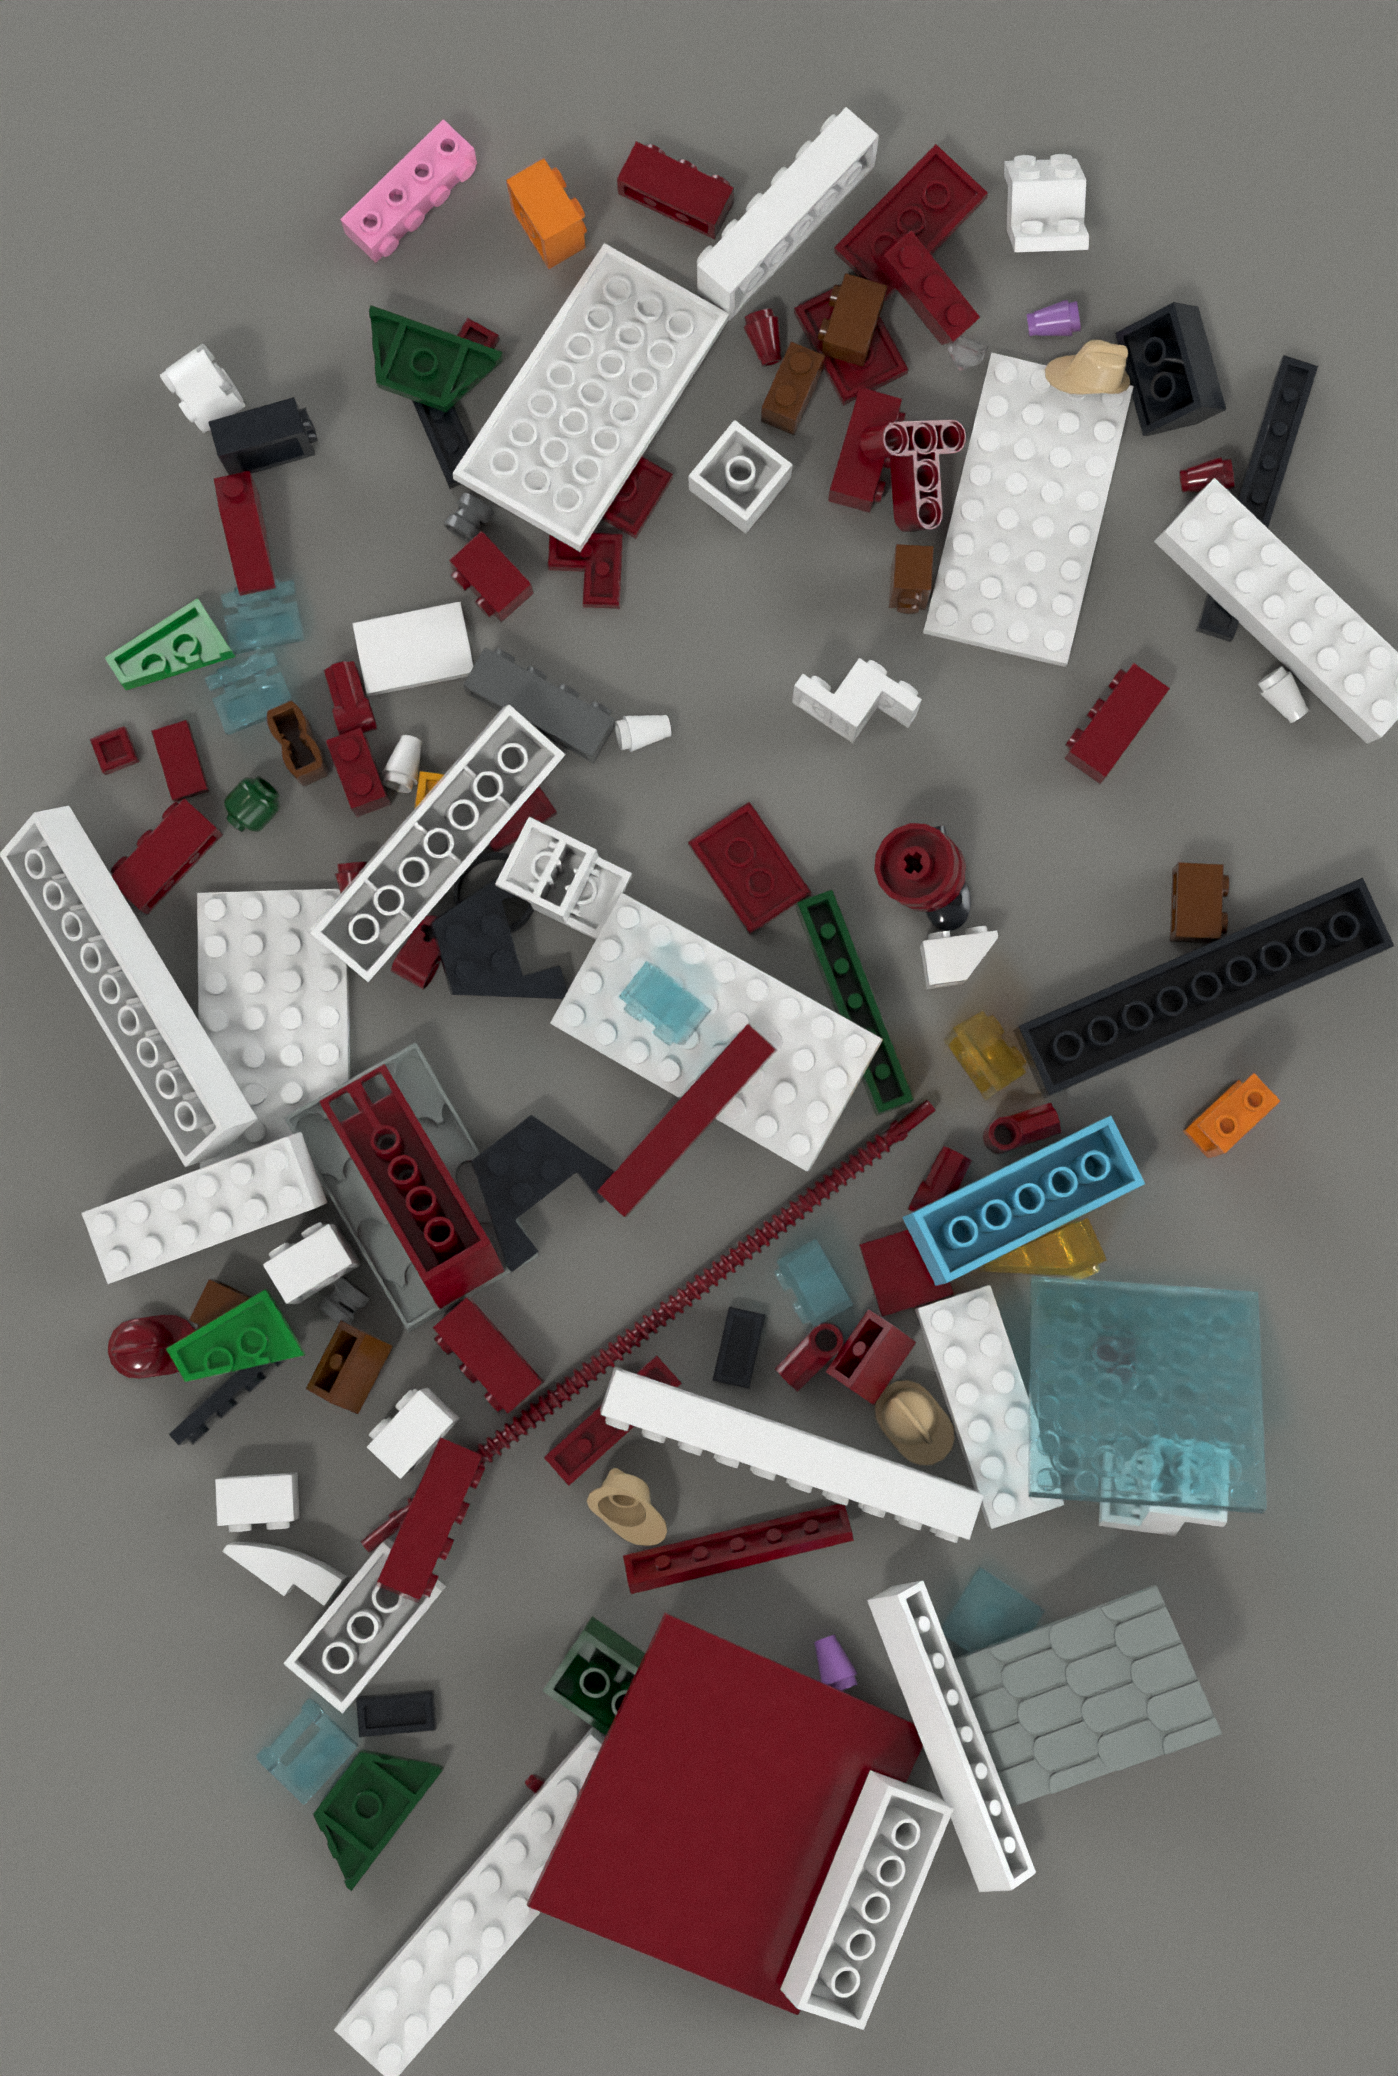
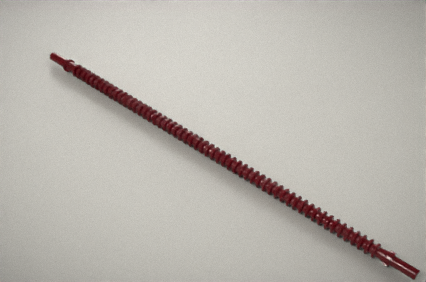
[361,1100,936,1553]

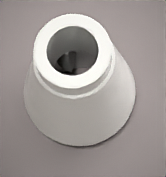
[1257,666,1309,723]
[615,715,671,752]
[382,735,422,793]

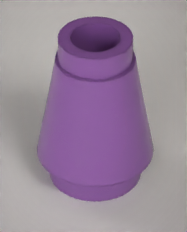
[1027,299,1081,336]
[814,1634,858,1691]

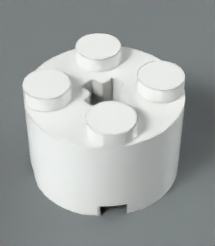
[160,344,246,433]

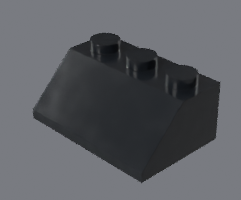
[1115,302,1227,436]

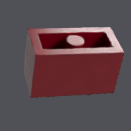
[449,531,534,623]
[326,727,392,817]
[826,1309,916,1405]

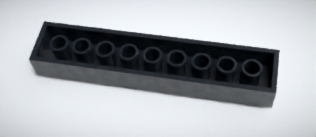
[1013,878,1394,1099]

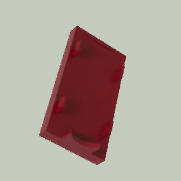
[834,144,988,301]

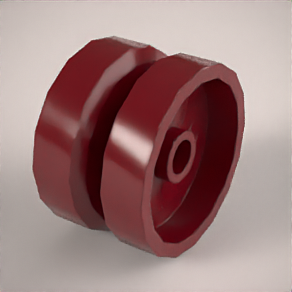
[874,823,966,912]

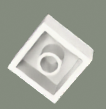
[688,420,793,534]
[263,1222,362,1304]
[367,1387,460,1479]

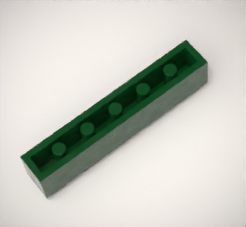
[796,890,914,1116]

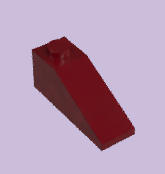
[213,471,276,596]

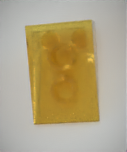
[943,1011,1027,1101]
[977,1218,1107,1280]

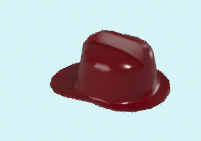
[108,1315,195,1379]

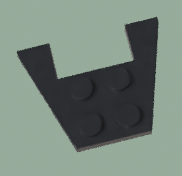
[430,875,568,999]
[471,1115,615,1273]

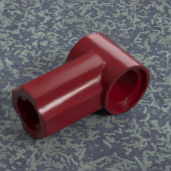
[324,661,377,735]
[983,1102,1062,1154]
[907,1146,972,1212]
[775,1322,844,1392]

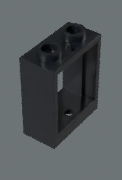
[208,397,318,475]

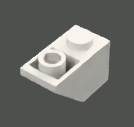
[920,926,998,989]

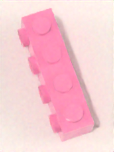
[340,119,477,263]

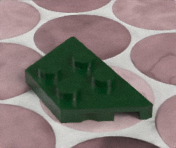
[369,305,503,412]
[313,1749,444,1891]

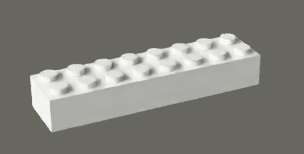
[1154,478,1398,744]
[308,705,565,982]

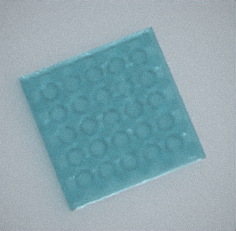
[1028,1276,1267,1514]

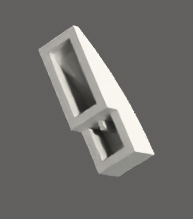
[222,1542,347,1606]

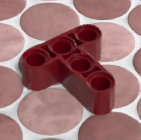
[860,420,966,532]

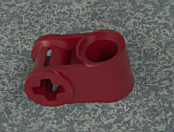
[391,915,441,990]

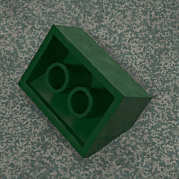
[542,1616,645,1736]

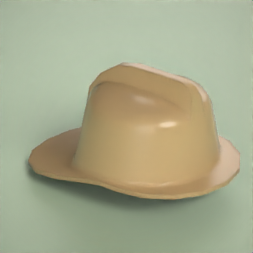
[1045,340,1130,394]
[875,1380,955,1465]
[587,1468,667,1546]

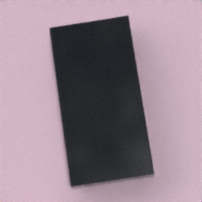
[712,1307,765,1389]
[356,1690,437,1737]

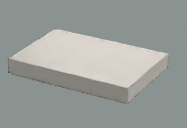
[352,602,474,697]

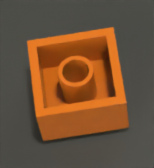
[506,158,587,269]

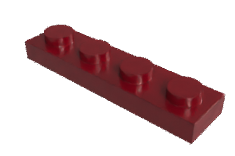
[544,1355,682,1486]

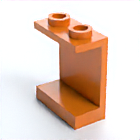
[1183,1073,1280,1158]

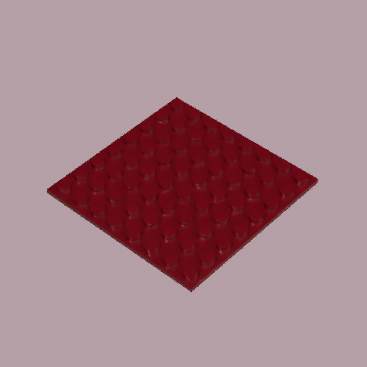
[527,1613,923,2015]

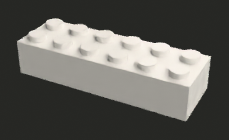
[697,107,879,321]
[82,1132,327,1284]
[915,1285,1064,1529]
[780,1770,954,2030]

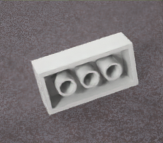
[283,1538,446,1714]

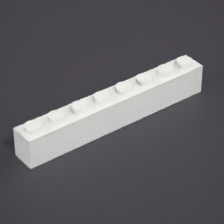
[867,1580,1036,1892]

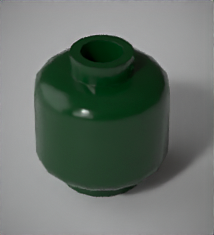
[224,776,280,832]

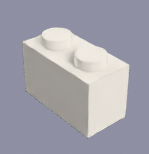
[215,1472,300,1532]

